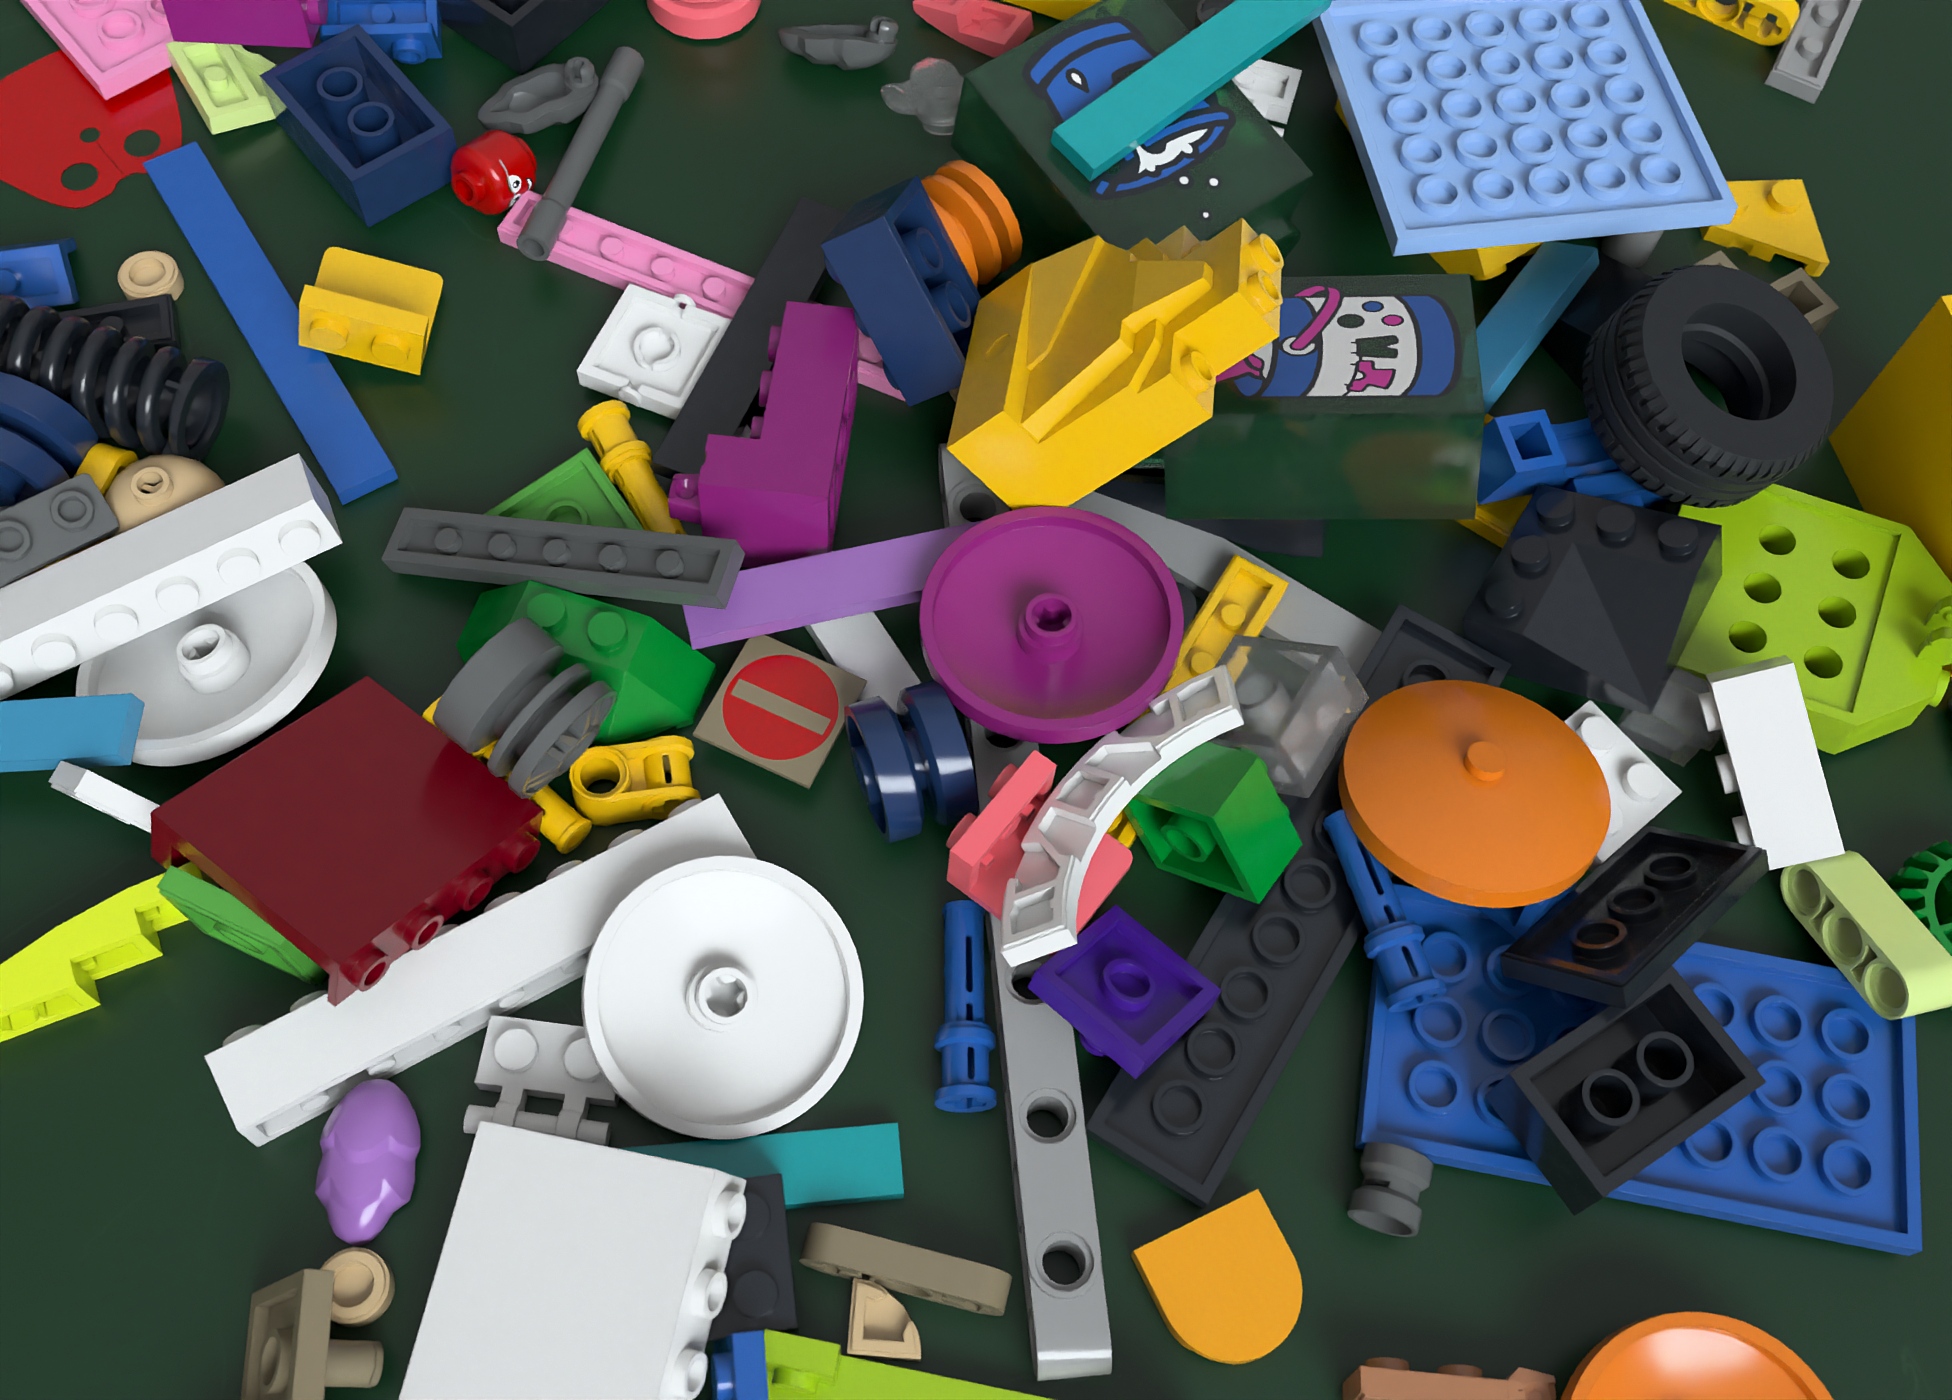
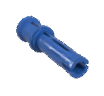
[1323,809,1447,1013]
[934,900,997,1113]

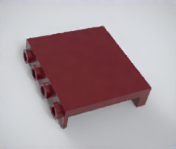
[151,676,544,1007]

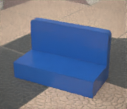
[0,237,80,309]

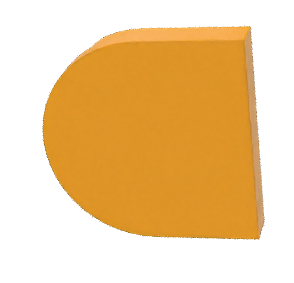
[1131,1189,1303,1365]

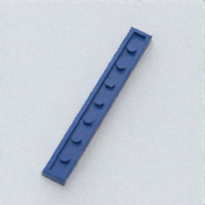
[143,141,398,505]

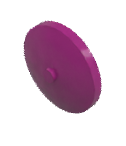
[919,506,1184,744]

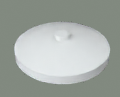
[76,561,337,766]
[581,856,864,1140]

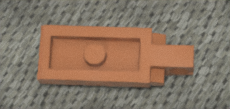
[1342,1357,1556,1400]

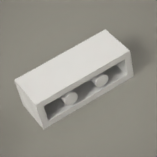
[1698,655,1845,870]

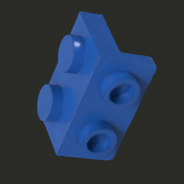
[320,0,442,64]

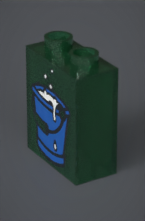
[951,0,1313,259]

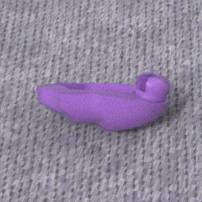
[315,1079,421,1247]

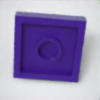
[1028,905,1222,1079]

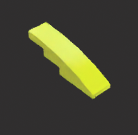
[0,862,219,1042]

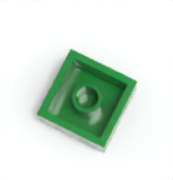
[1123,741,1302,904]

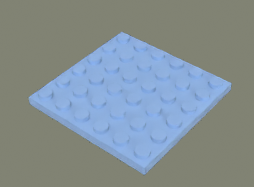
[1312,0,1738,256]

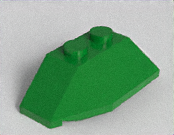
[456,580,717,746]

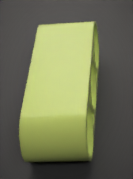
[1780,850,1952,1020]

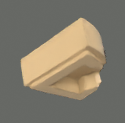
[847,1278,921,1362]

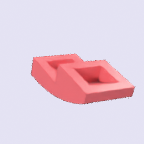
[912,0,1034,62]

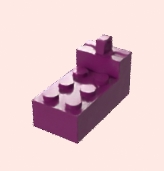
[668,301,859,568]

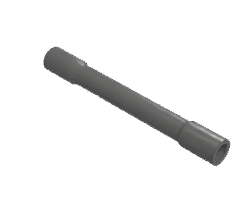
[516,46,644,261]

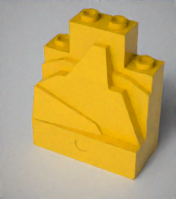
[946,218,1284,510]

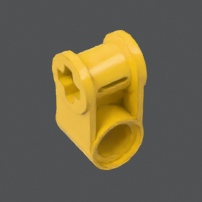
[569,735,701,826]

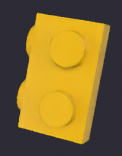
[298,247,443,375]

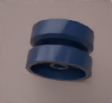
[0,372,98,507]
[844,680,979,844]

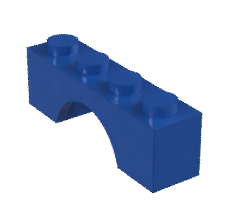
[1457,409,1621,505]

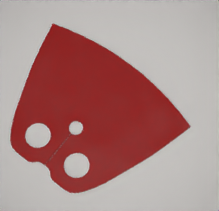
[0,49,182,208]

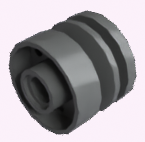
[433,617,617,799]

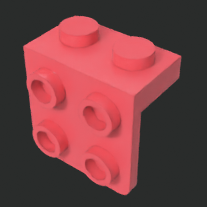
[946,749,1133,956]

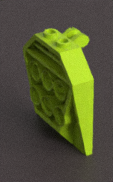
[1670,483,1952,754]

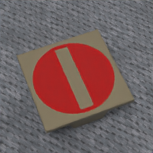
[693,635,867,789]

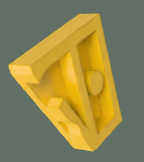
[1699,179,1829,276]

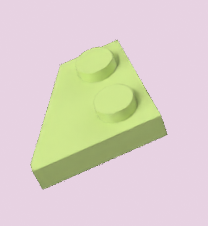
[166,42,276,135]

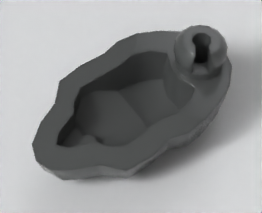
[778,15,899,70]
[478,57,598,134]

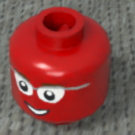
[450,130,537,215]

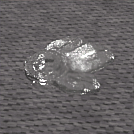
[881,57,989,135]

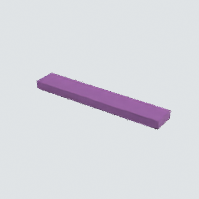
[682,520,985,650]

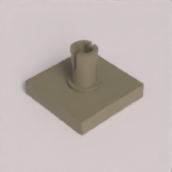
[241,1269,384,1400]

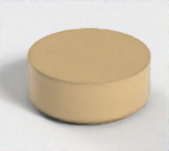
[118,251,184,302]
[320,1248,395,1327]

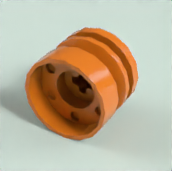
[921,160,1023,289]

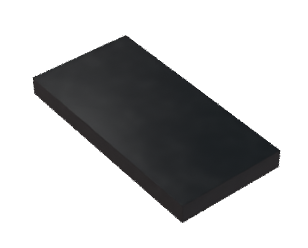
[1500,825,1769,1010]

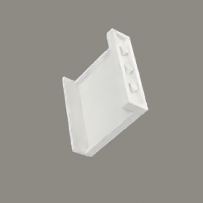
[399,1120,747,1400]

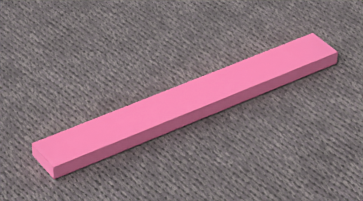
[497,190,906,402]

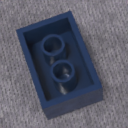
[260,24,458,228]
[820,175,981,407]

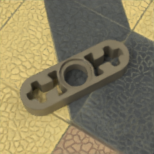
[799,1223,1012,1316]

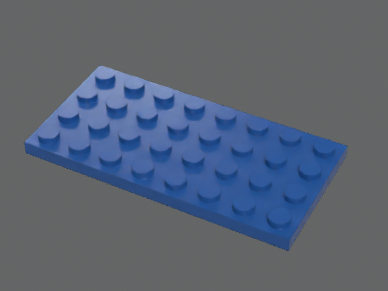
[1355,883,1922,1256]

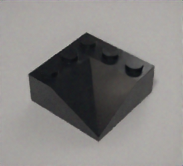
[1462,484,1722,715]

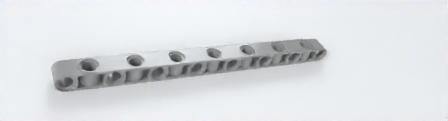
[938,443,1112,1381]

